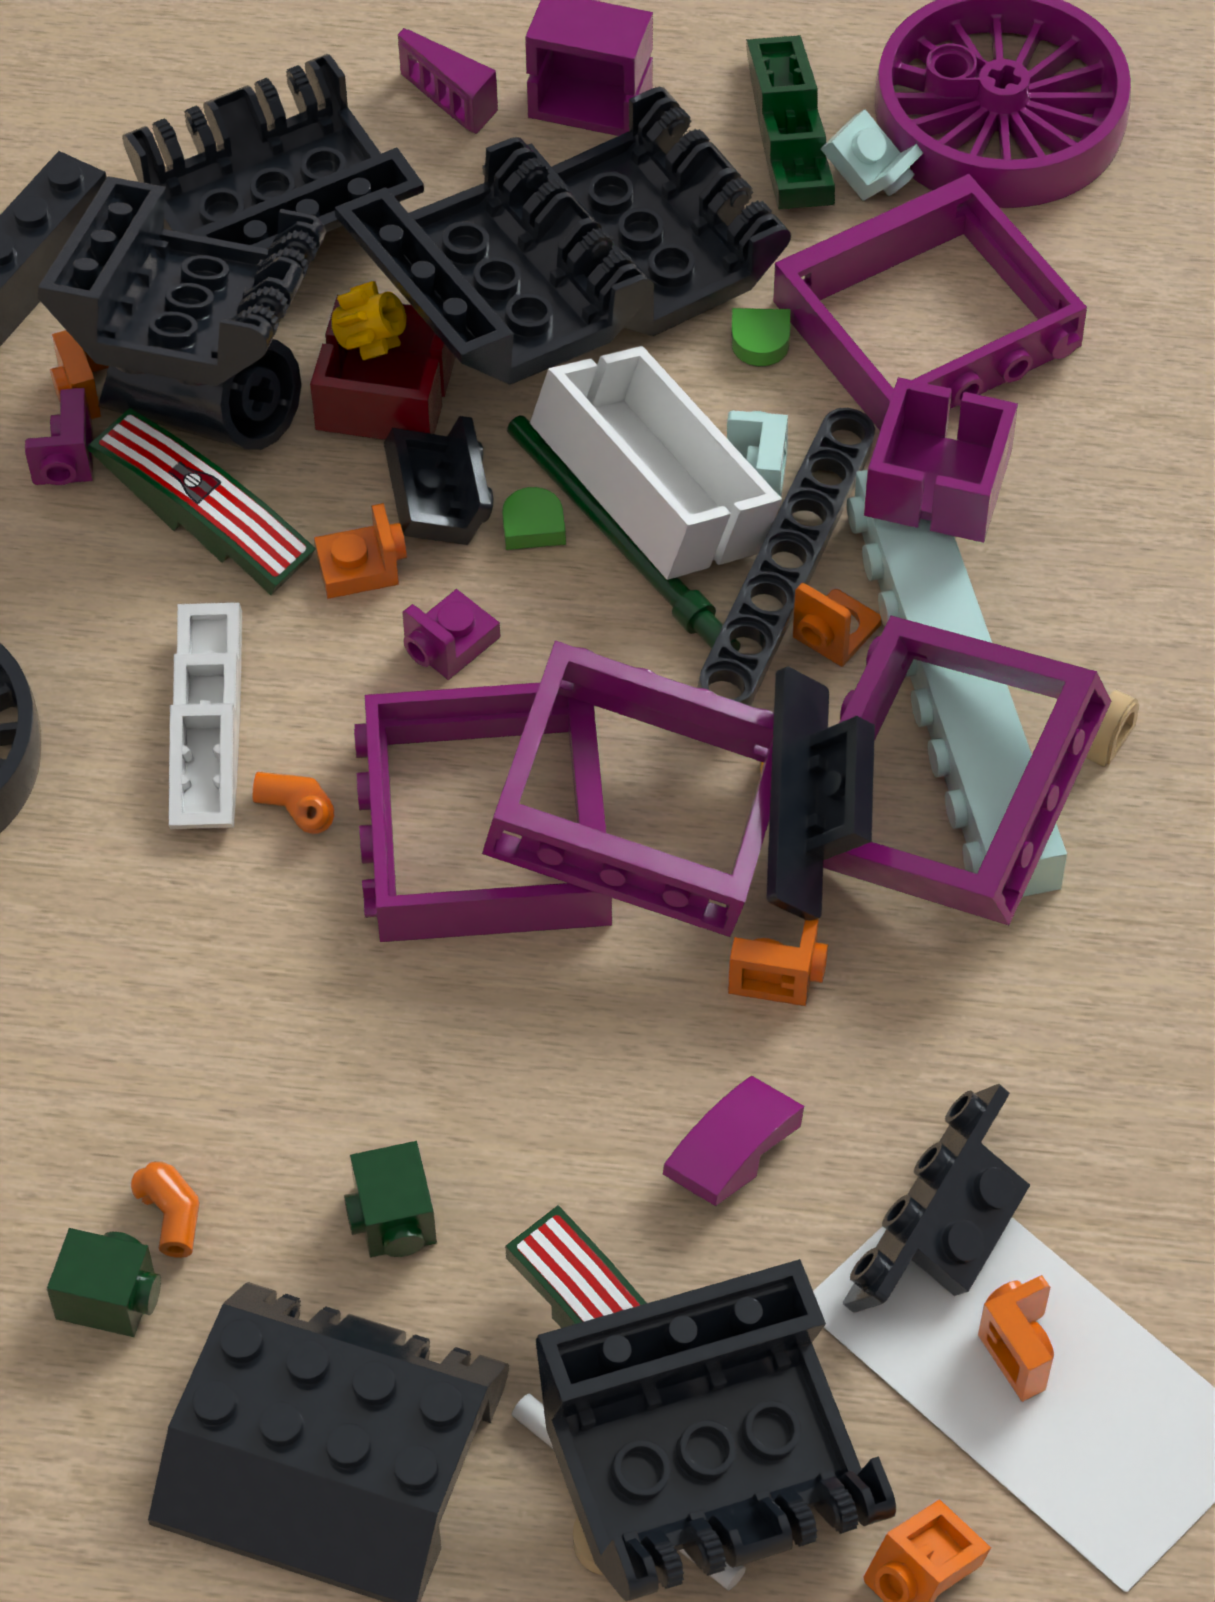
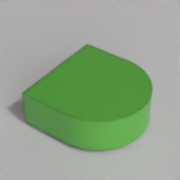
[731,308,790,366]
[502,487,566,550]

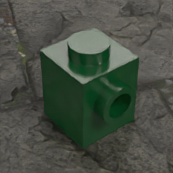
[344,1141,437,1258]
[47,1228,161,1337]

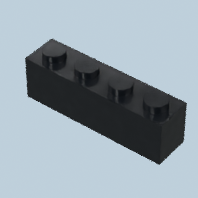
[0,151,107,346]

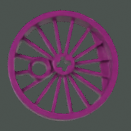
[875,0,1131,208]

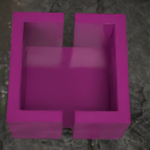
[525,0,653,136]
[864,377,1018,543]

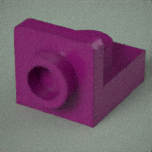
[25,388,93,485]
[402,589,501,680]

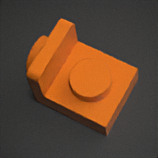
[314,503,407,599]
[728,919,829,1006]
[978,1275,1054,1402]
[864,1499,991,1602]

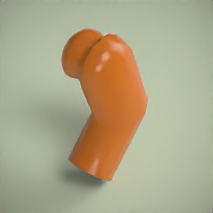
[253,771,335,834]
[131,1161,200,1258]

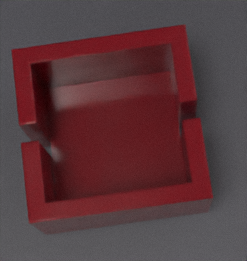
[310,295,456,440]

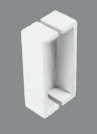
[530,346,782,580]

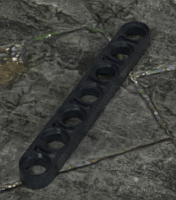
[697,407,876,706]

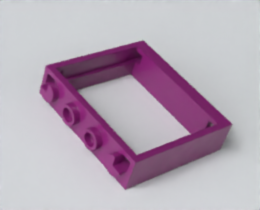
[773,174,1087,431]
[823,615,1112,926]
[482,640,774,937]
[354,683,612,942]

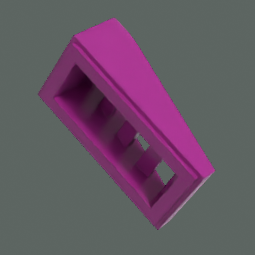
[398,28,498,134]

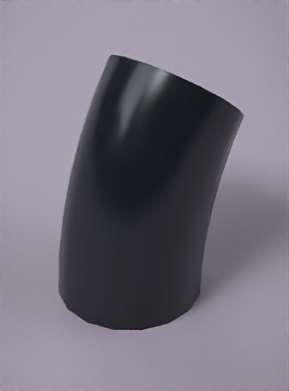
[98,339,302,450]

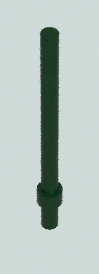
[507,415,741,651]

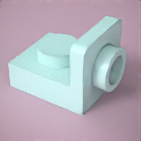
[821,109,923,201]
[727,410,788,509]

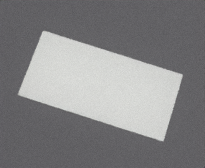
[813,1218,1215,1592]

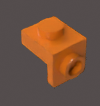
[50,330,109,419]

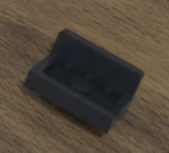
[384,416,494,545]

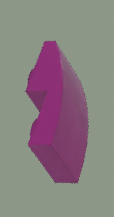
[662,1075,805,1206]

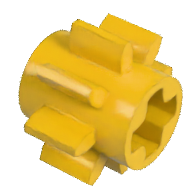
[332,281,406,361]

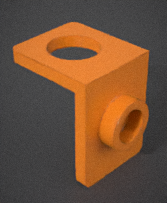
[793,583,882,667]

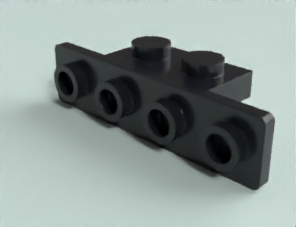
[766,666,875,920]
[843,1084,1030,1313]

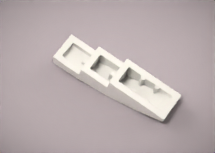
[169,602,242,829]

